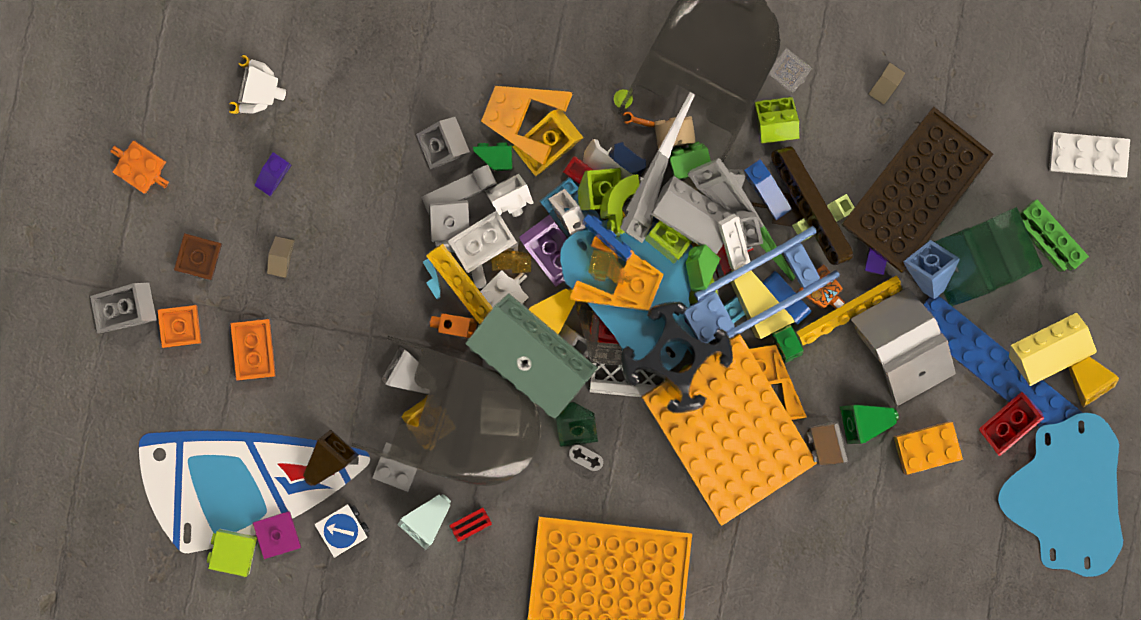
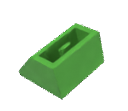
[668,141,711,179]

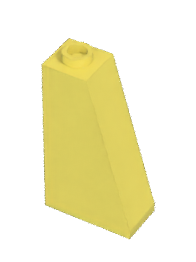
[730,266,794,339]

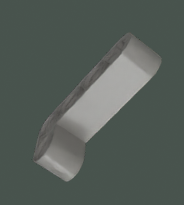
[421,165,497,215]

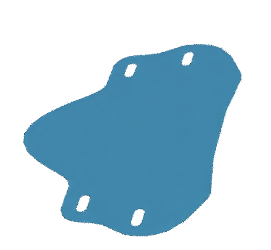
[560,220,695,370]
[998,413,1123,577]

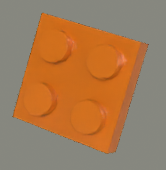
[158,305,201,348]

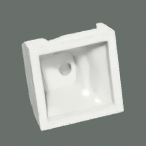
[485,174,533,217]

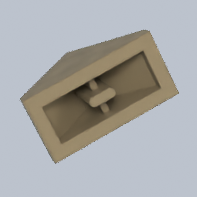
[868,63,905,105]
[267,236,295,278]

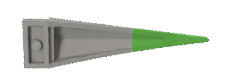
[688,158,795,281]

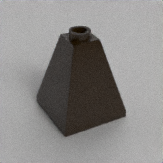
[303,429,359,486]

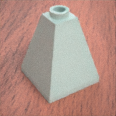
[397,494,451,550]

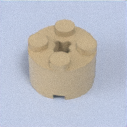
[654,116,696,149]

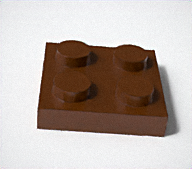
[174,233,222,280]

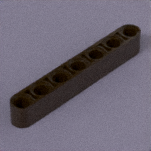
[771,146,853,265]

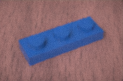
[582,214,632,263]

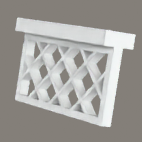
[590,345,670,397]

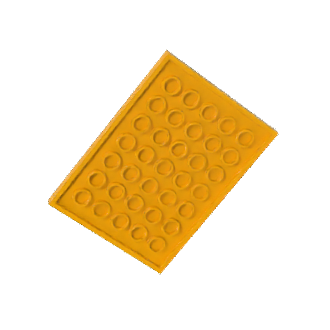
[641,334,817,526]
[528,516,692,620]

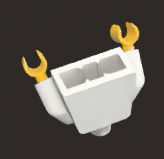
[229,55,286,114]

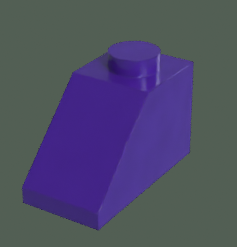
[254,153,292,197]

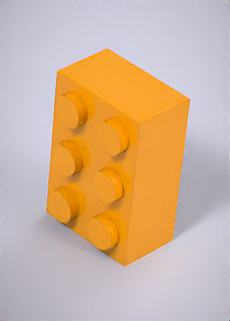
[894,422,963,475]

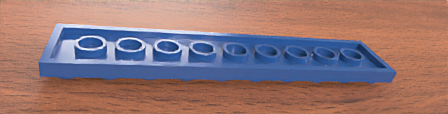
[923,296,1083,437]

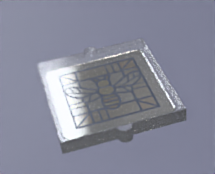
[767,48,813,93]

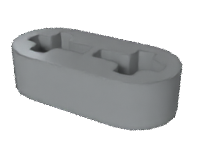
[569,445,603,471]

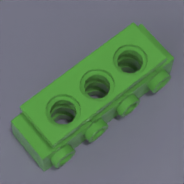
[1016,199,1089,272]

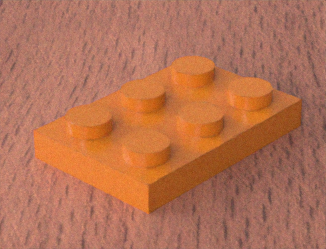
[231,319,276,381]

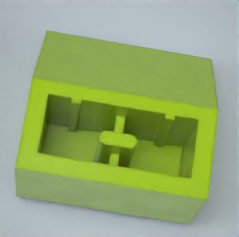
[755,97,799,143]

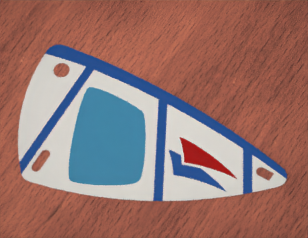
[139,431,370,553]

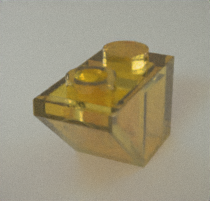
[589,250,631,284]

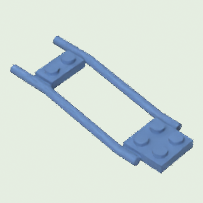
[683,226,840,343]

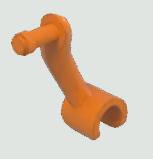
[623,112,655,127]

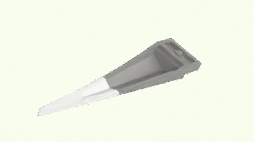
[620,92,694,243]

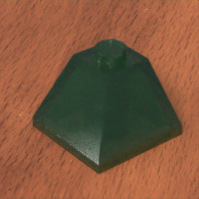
[556,402,598,447]

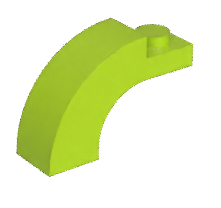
[600,174,640,237]

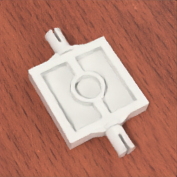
[480,270,529,307]

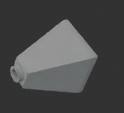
[381,346,439,394]

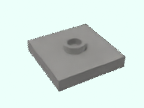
[429,200,469,242]

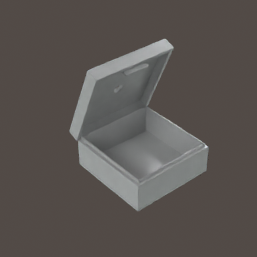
[851,287,956,406]

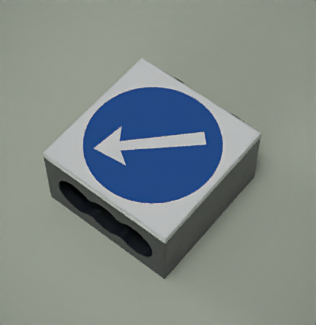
[315,503,370,557]

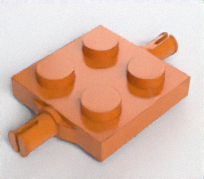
[111,140,169,194]

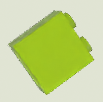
[207,529,257,577]

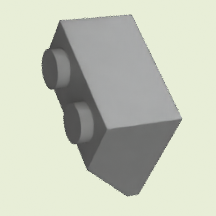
[416,117,470,169]

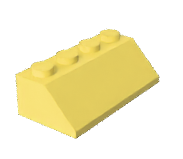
[1009,313,1096,386]

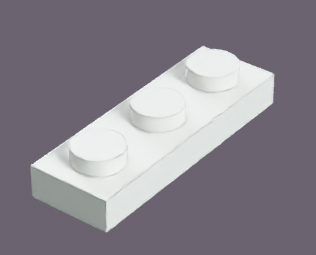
[718,214,750,271]

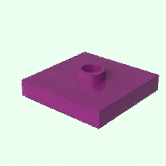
[253,511,301,559]

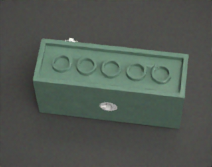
[466,293,598,419]

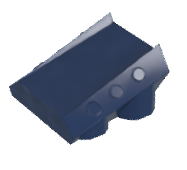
[608,142,647,177]

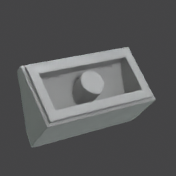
[736,210,763,247]

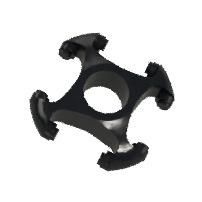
[621,301,733,413]

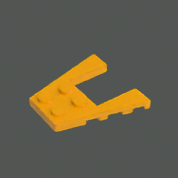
[481,86,572,165]
[569,236,664,311]
[749,344,807,420]

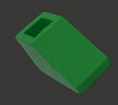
[473,143,513,171]

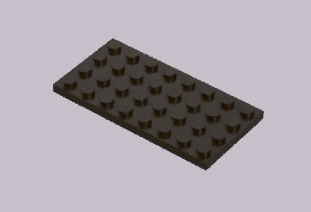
[841,107,993,273]

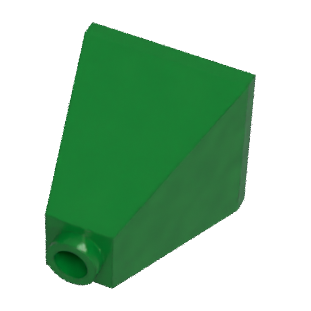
[840,405,899,444]

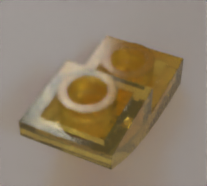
[491,250,531,274]

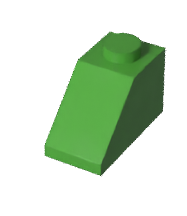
[686,244,721,292]

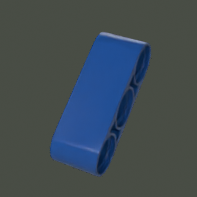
[762,271,812,325]

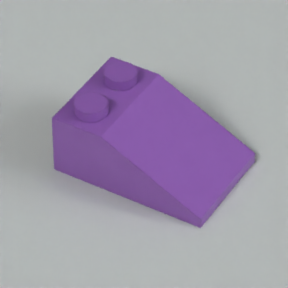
[519,215,568,287]

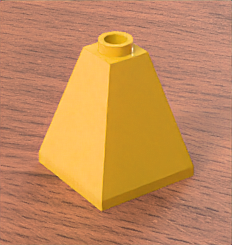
[528,288,576,334]
[1068,356,1119,408]

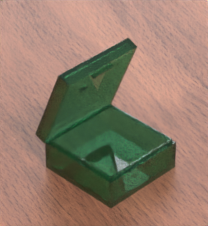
[934,207,1043,307]

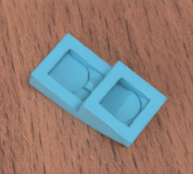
[423,259,441,299]

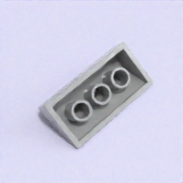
[651,176,732,254]

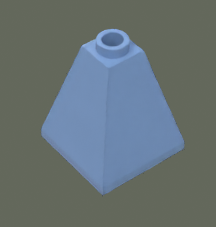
[904,240,960,299]

